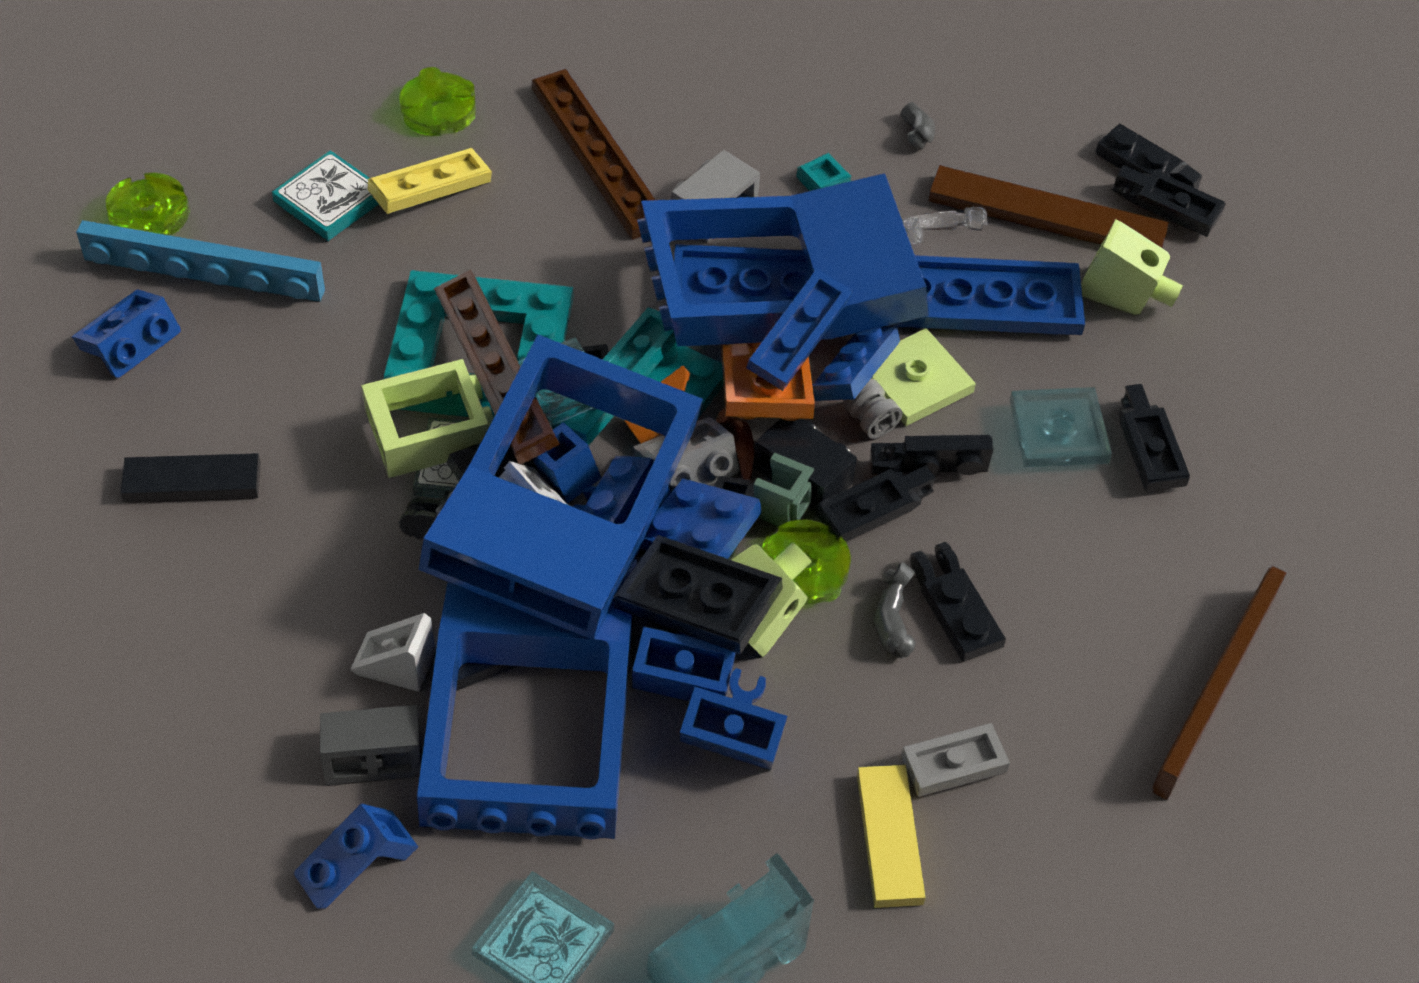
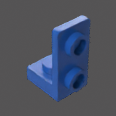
[294,804,418,909]

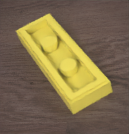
[367,148,492,214]
[857,765,926,908]

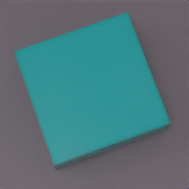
[796,153,852,191]

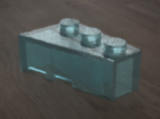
[647,853,814,983]

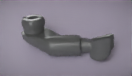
[873,562,916,659]

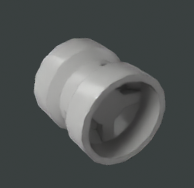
[843,379,903,439]

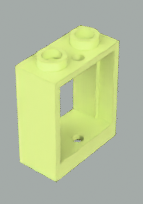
[361,359,493,478]

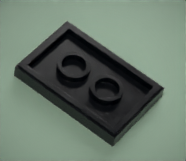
[613,535,783,654]

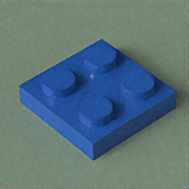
[640,478,762,559]

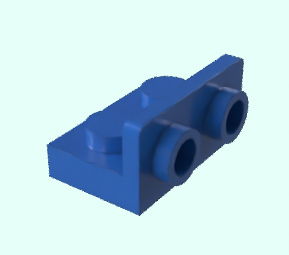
[72,289,181,378]

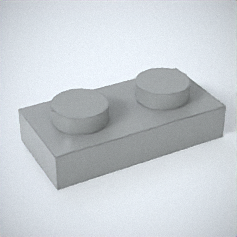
[901,723,1010,797]

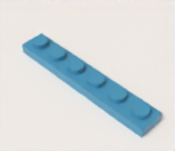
[76,220,325,302]

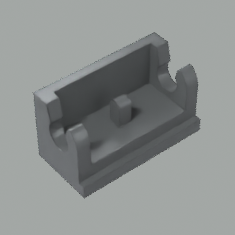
[320,705,422,785]

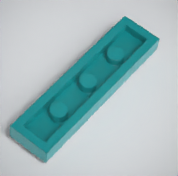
[550,307,676,445]

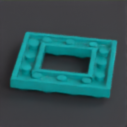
[383,270,574,419]

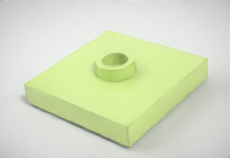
[871,328,976,426]

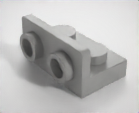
[633,416,740,493]

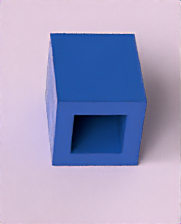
[533,422,602,504]

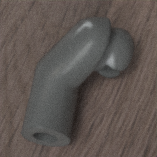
[900,102,936,150]

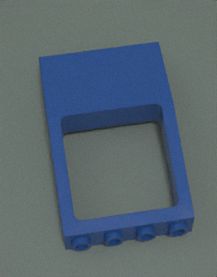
[637,173,929,347]
[418,334,703,640]
[417,559,637,840]

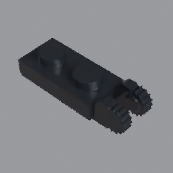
[909,542,1006,662]

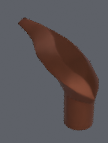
[716,409,755,480]

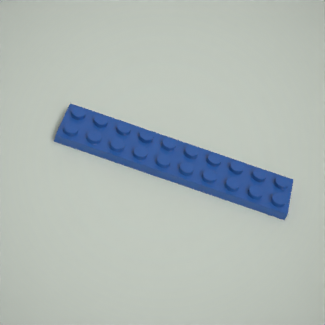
[674,244,1085,335]

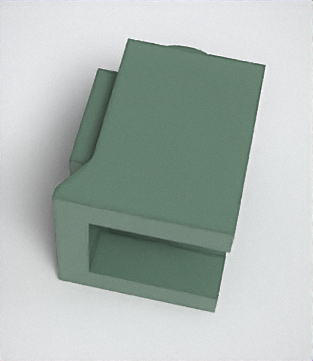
[753,453,814,530]

